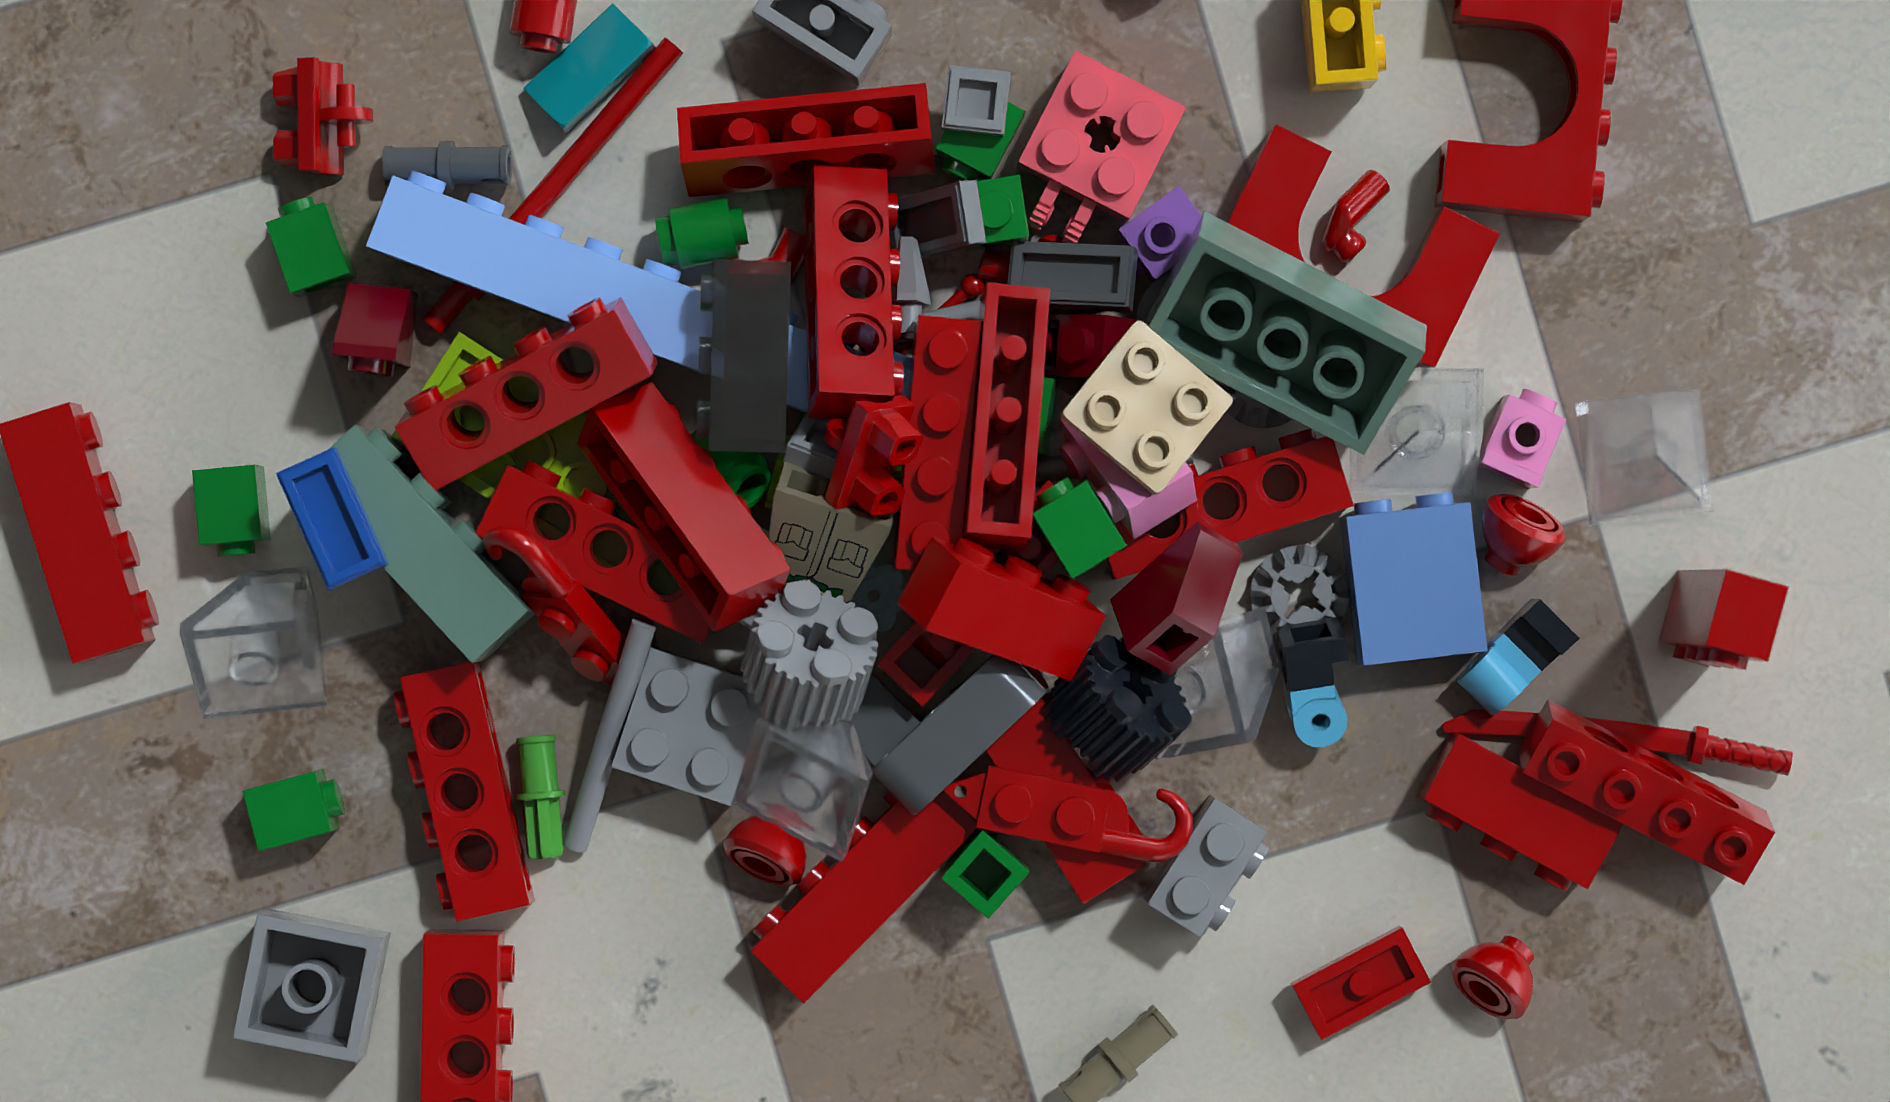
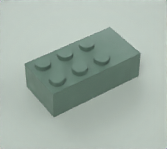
[1145,211,1427,455]
[329,425,535,663]

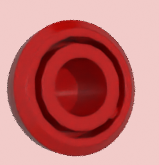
[1482,493,1566,576]
[723,804,807,886]
[1451,936,1534,1019]

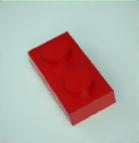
[1291,925,1431,1040]

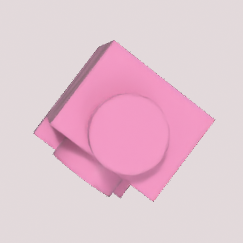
[1474,389,1567,489]

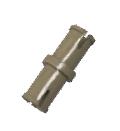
[1058,1004,1178,1102]

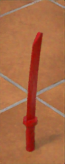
[1442,709,1793,776]

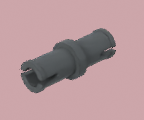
[382,141,512,190]

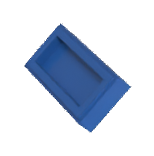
[275,447,389,590]

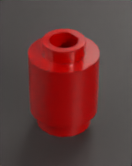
[509,0,577,54]

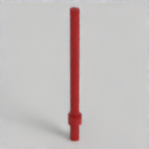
[423,37,683,335]

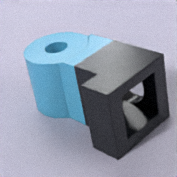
[1456,599,1580,716]
[1276,617,1349,747]

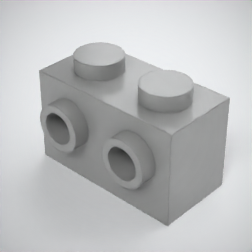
[752,0,892,87]
[1143,795,1269,937]

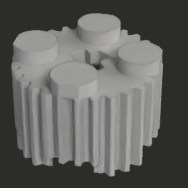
[740,580,878,732]

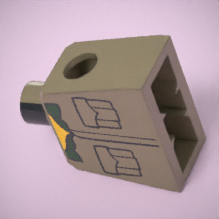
[769,461,895,603]

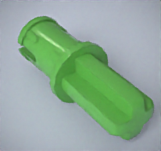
[516,735,565,859]

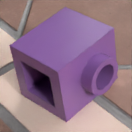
[1115,185,1202,284]

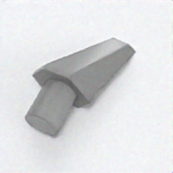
[892,236,931,338]

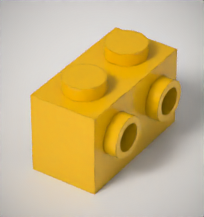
[1301,0,1386,93]

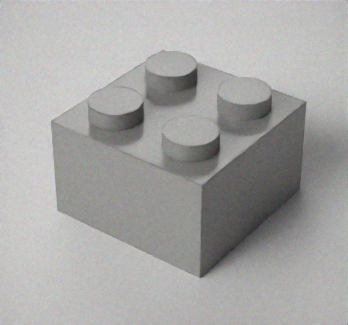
[611,647,762,806]
[233,909,390,1063]

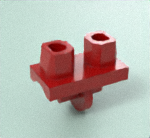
[273,57,373,176]
[824,395,923,516]

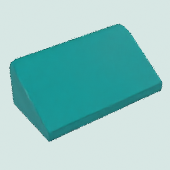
[523,3,655,134]

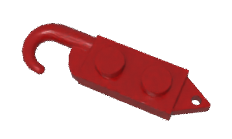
[483,526,626,686]
[943,765,1193,862]

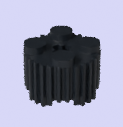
[1043,635,1192,782]

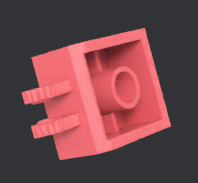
[1017,50,1187,244]

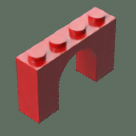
[1434,0,1623,222]
[1226,124,1500,376]

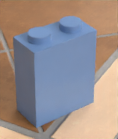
[1340,492,1488,666]

